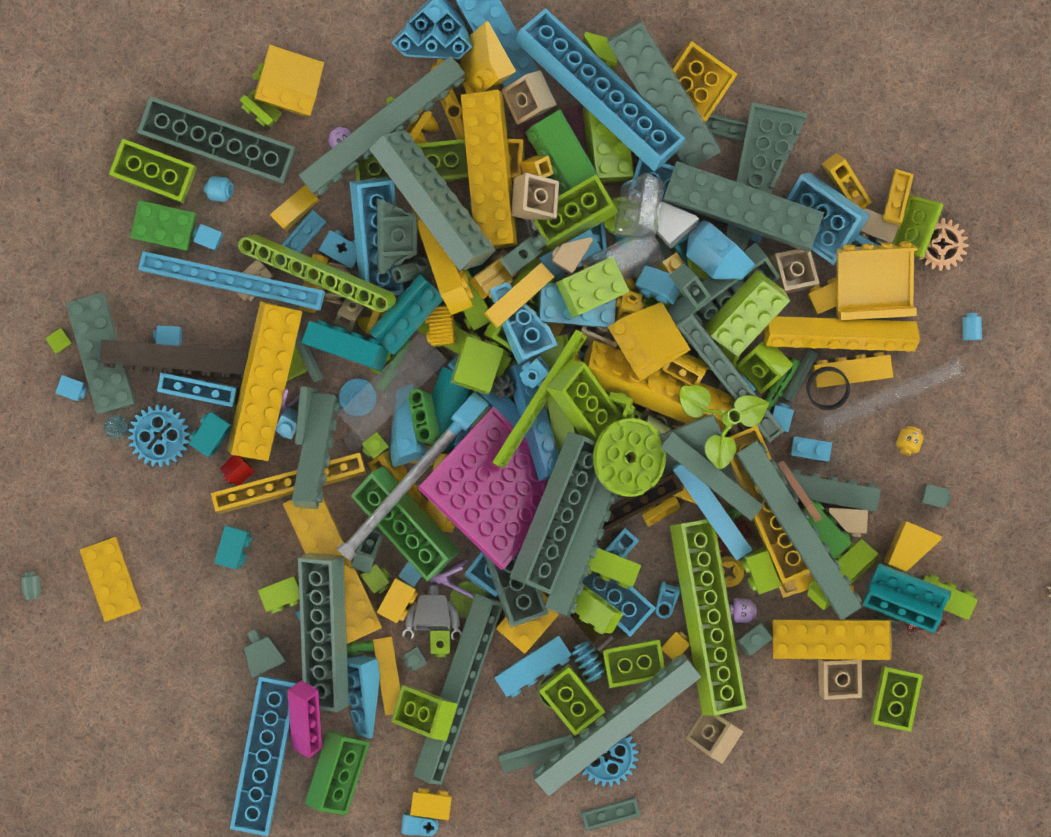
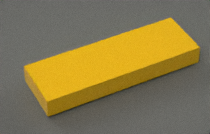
[882,169,914,226]

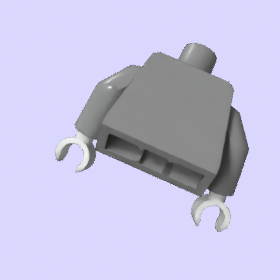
[402,586,462,640]

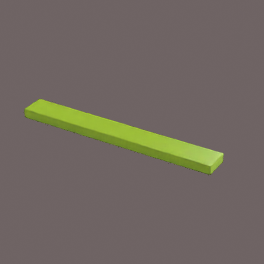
[492,330,587,468]

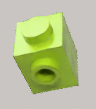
[362,432,389,459]
[361,563,391,594]
[430,630,450,657]

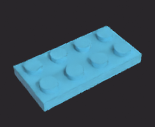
[538,283,616,328]

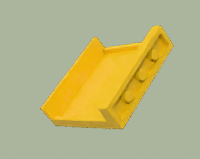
[836,241,918,320]

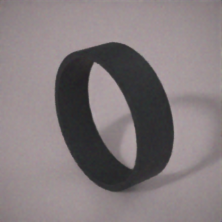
[806,366,850,410]

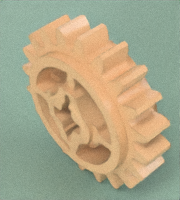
[918,218,969,271]

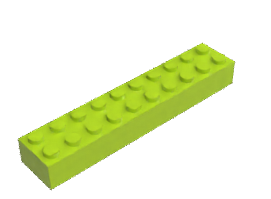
[669,519,747,716]

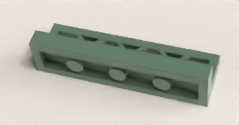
[498,732,574,773]

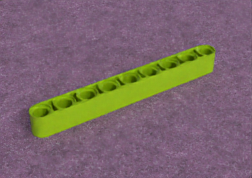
[238,234,396,312]

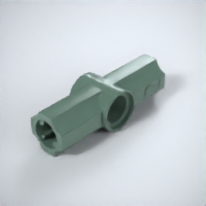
[391,256,433,284]

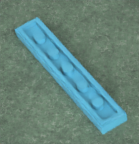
[672,463,752,561]

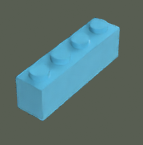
[157,372,239,407]
[494,635,571,698]

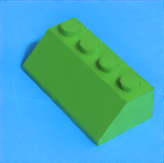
[525,110,599,194]
[305,730,370,815]

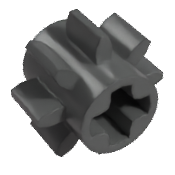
[491,374,516,399]

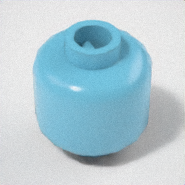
[204,176,234,202]

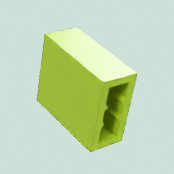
[450,335,504,395]

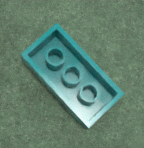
[301,319,389,371]

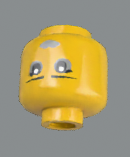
[896,426,924,456]

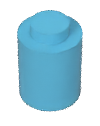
[962,313,982,341]

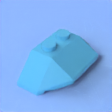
[686,220,756,279]

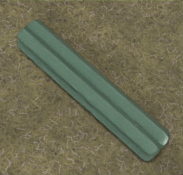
[295,328,324,382]
[783,349,818,403]

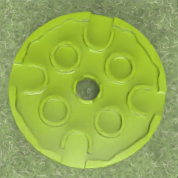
[593,418,666,497]

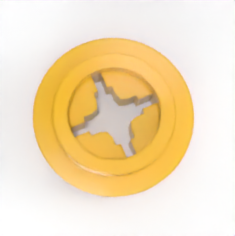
[721,557,744,587]

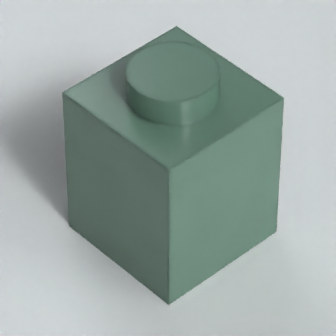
[920,484,951,508]

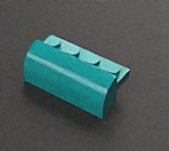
[369,273,443,355]
[423,367,474,452]
[862,563,951,633]

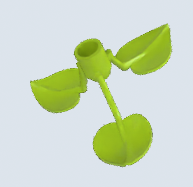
[679,385,769,469]

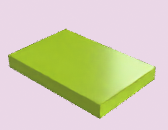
[892,195,944,258]

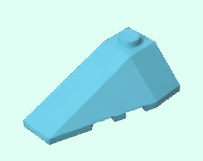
[489,282,558,365]
[389,384,427,467]
[347,656,380,738]

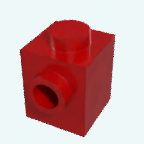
[220,455,255,486]

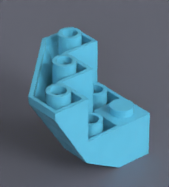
[392,0,473,59]

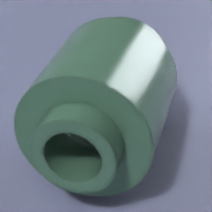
[20,572,41,600]

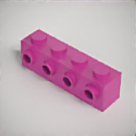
[288,680,322,758]

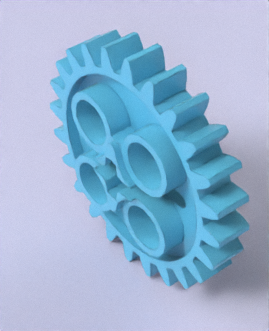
[128,405,191,467]
[582,735,638,787]

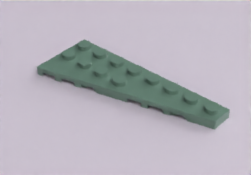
[726,102,807,251]

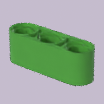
[408,389,440,445]

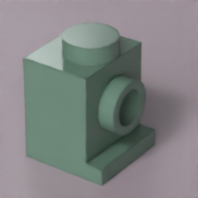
[402,646,428,671]

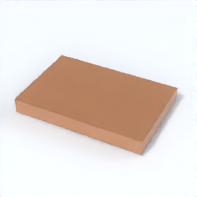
[778,461,823,522]

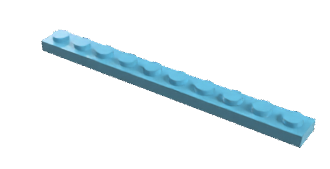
[138,251,325,311]

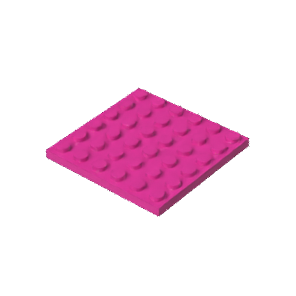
[418,406,549,570]

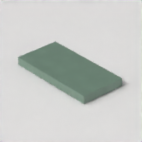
[659,413,725,476]

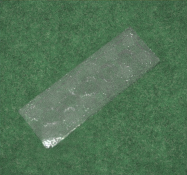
[338,333,447,441]

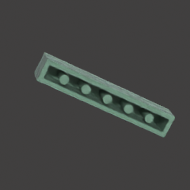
[292,393,340,509]

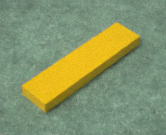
[484,262,554,328]
[373,636,401,716]

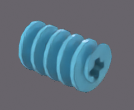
[571,639,606,683]

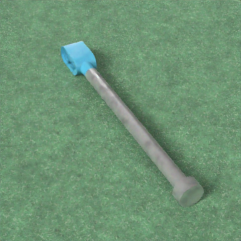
[336,392,490,561]

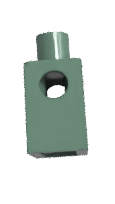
[500,235,547,276]
[735,619,773,656]
[244,629,287,678]

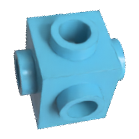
[519,356,551,389]

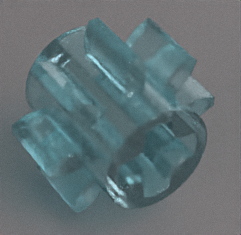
[104,415,128,439]

